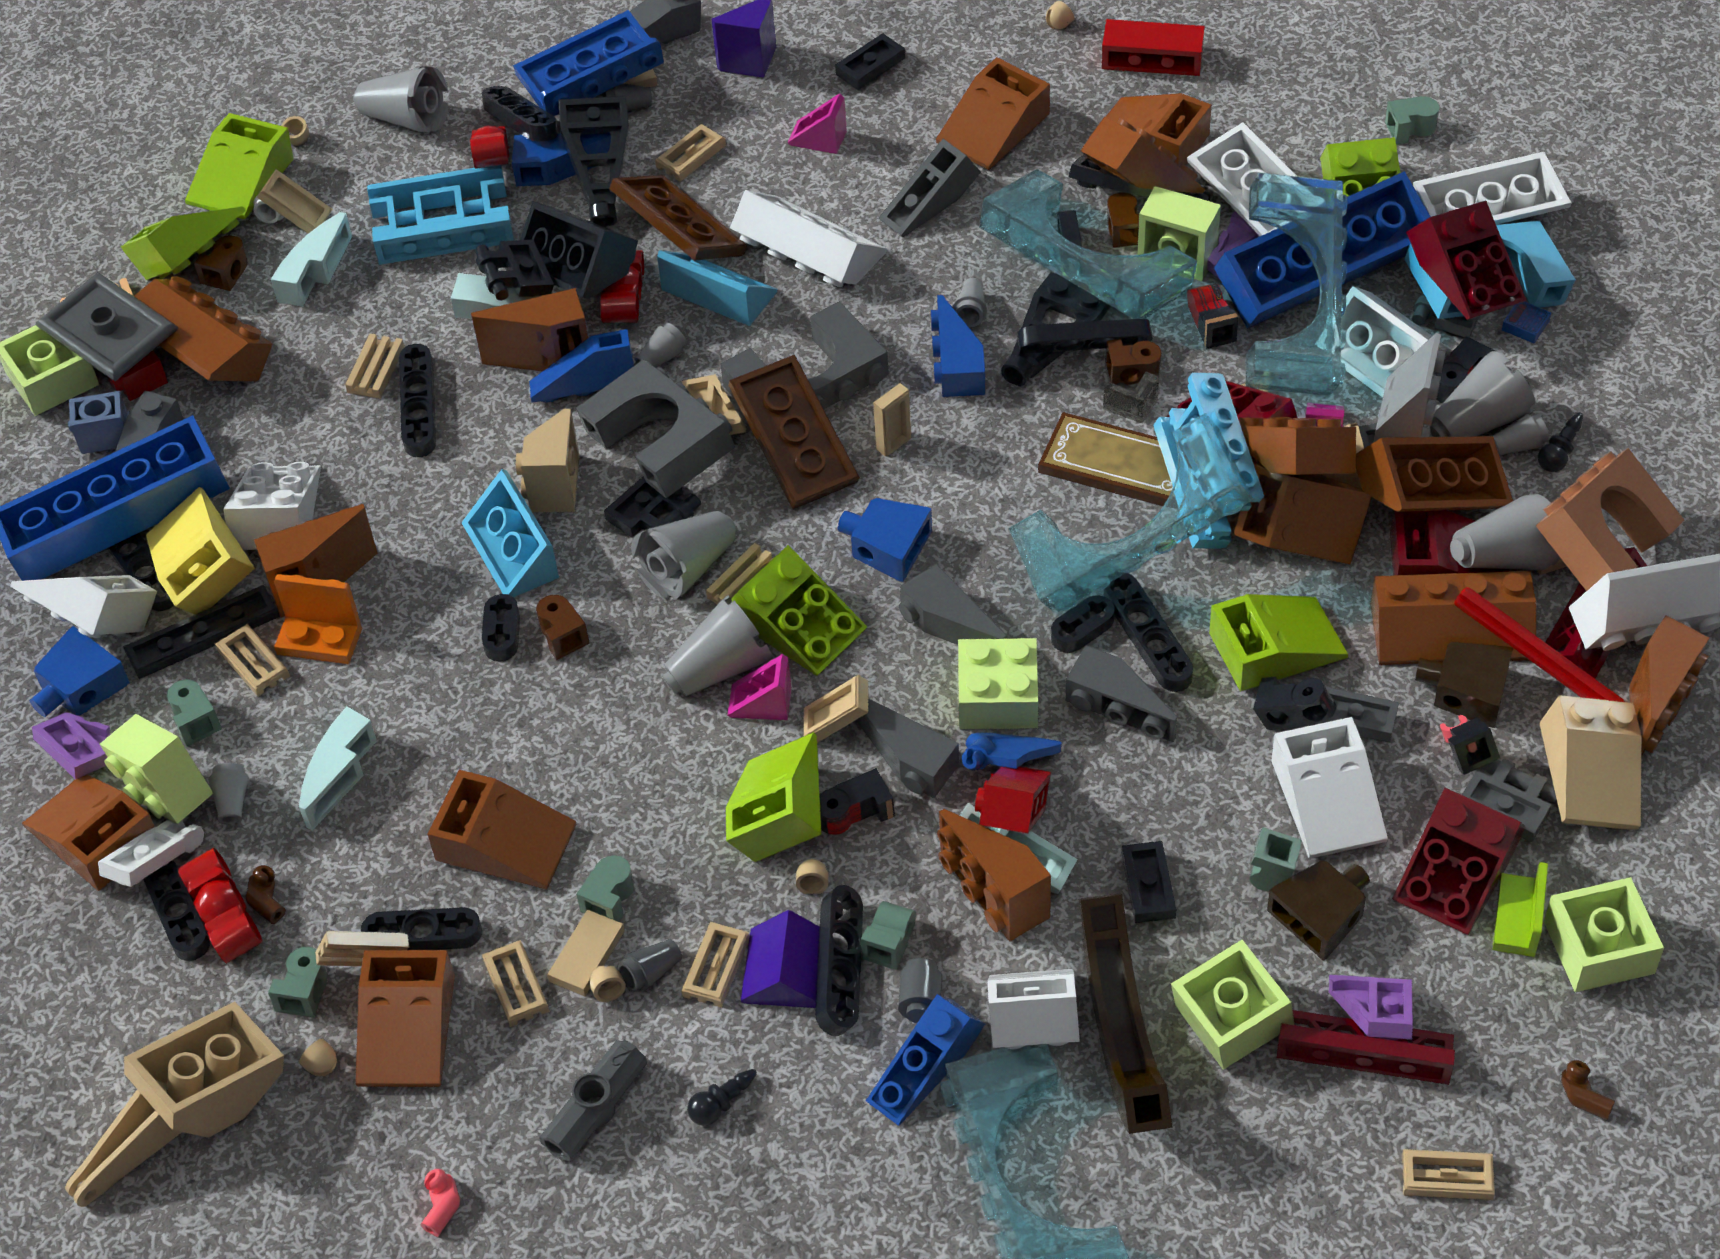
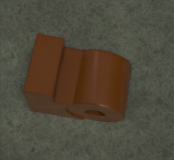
[1107,192,1139,248]
[194,235,248,291]
[1105,339,1162,387]
[536,595,590,661]

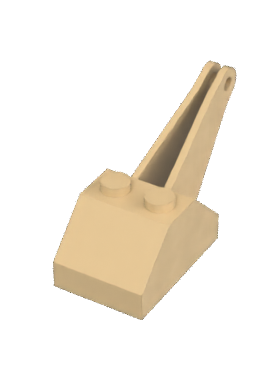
[65,1001,284,1207]

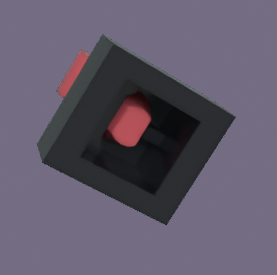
[1440,715,1500,775]

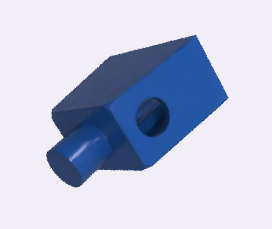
[838,498,932,582]
[29,626,130,717]

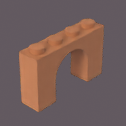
[1536,448,1684,591]

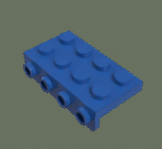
[513,10,664,116]

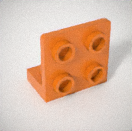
[274,574,362,664]

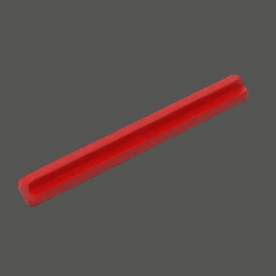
[1454,587,1625,702]

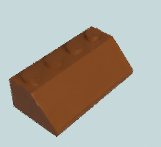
[134,276,273,382]
[1356,436,1513,512]
[1370,571,1536,665]

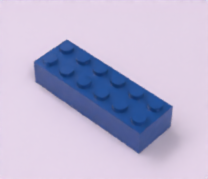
[1214,171,1430,329]
[0,415,230,581]

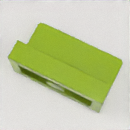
[1492,862,1548,957]

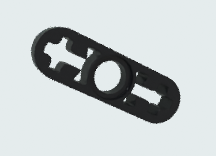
[143,860,210,961]
[361,907,482,950]

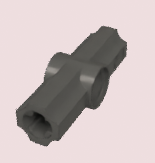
[539,1039,647,1162]

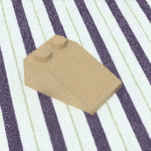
[1539,695,1642,830]

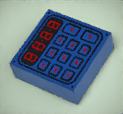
[1502,302,1551,343]

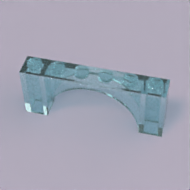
[979,169,1197,319]
[1245,172,1348,395]
[1009,413,1254,613]
[940,1044,1129,1259]

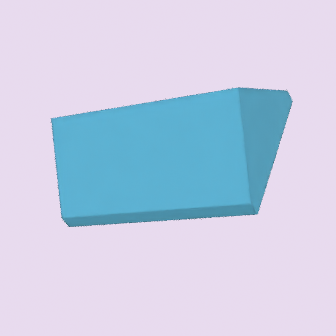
[657,250,778,326]
[462,469,559,597]

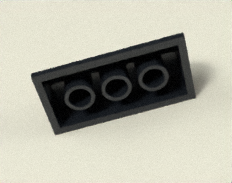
[520,201,638,299]

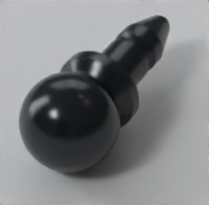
[1538,412,1583,472]
[687,1069,757,1126]

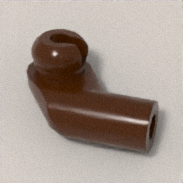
[246,865,286,924]
[1561,1060,1615,1121]

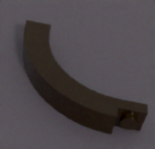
[1078,893,1173,1134]

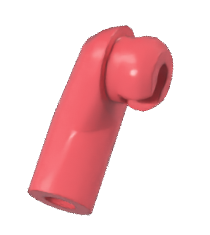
[421,1169,460,1237]

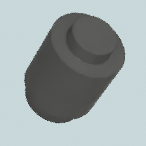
[898,958,942,1023]

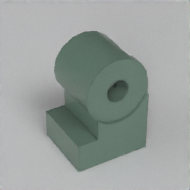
[1385,96,1439,145]
[167,679,222,747]
[1250,827,1302,891]
[576,855,634,922]
[861,901,916,970]
[268,947,328,1018]

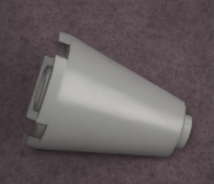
[353,66,449,133]
[1429,351,1536,437]
[1450,494,1560,570]
[631,511,736,600]
[662,595,773,696]

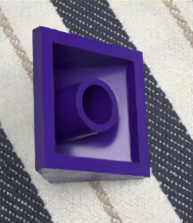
[711,0,776,78]
[741,910,820,1008]

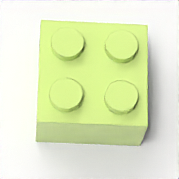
[1137,186,1221,281]
[0,325,99,416]
[958,638,1038,729]
[99,714,213,824]
[1544,877,1664,992]
[1171,940,1294,1070]

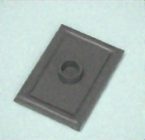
[36,272,178,381]

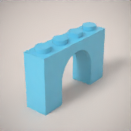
[1404,221,1576,319]

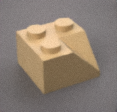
[516,409,580,512]

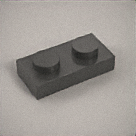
[1325,686,1399,743]

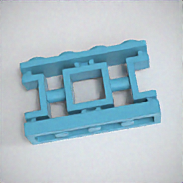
[367,165,514,265]
[1153,373,1264,549]

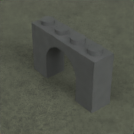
[720,301,889,410]
[576,359,735,498]

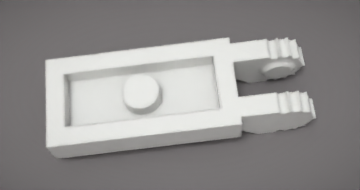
[98,820,205,887]

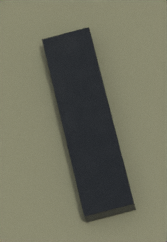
[123,585,280,679]

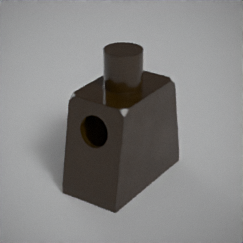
[1415,642,1513,728]
[1267,861,1370,961]

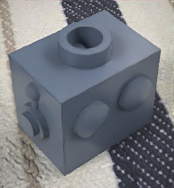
[68,391,130,454]

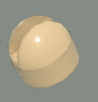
[1045,1,1074,29]
[281,116,309,146]
[796,859,828,894]
[590,966,626,1002]
[299,1039,337,1076]

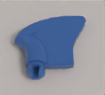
[962,733,1062,771]

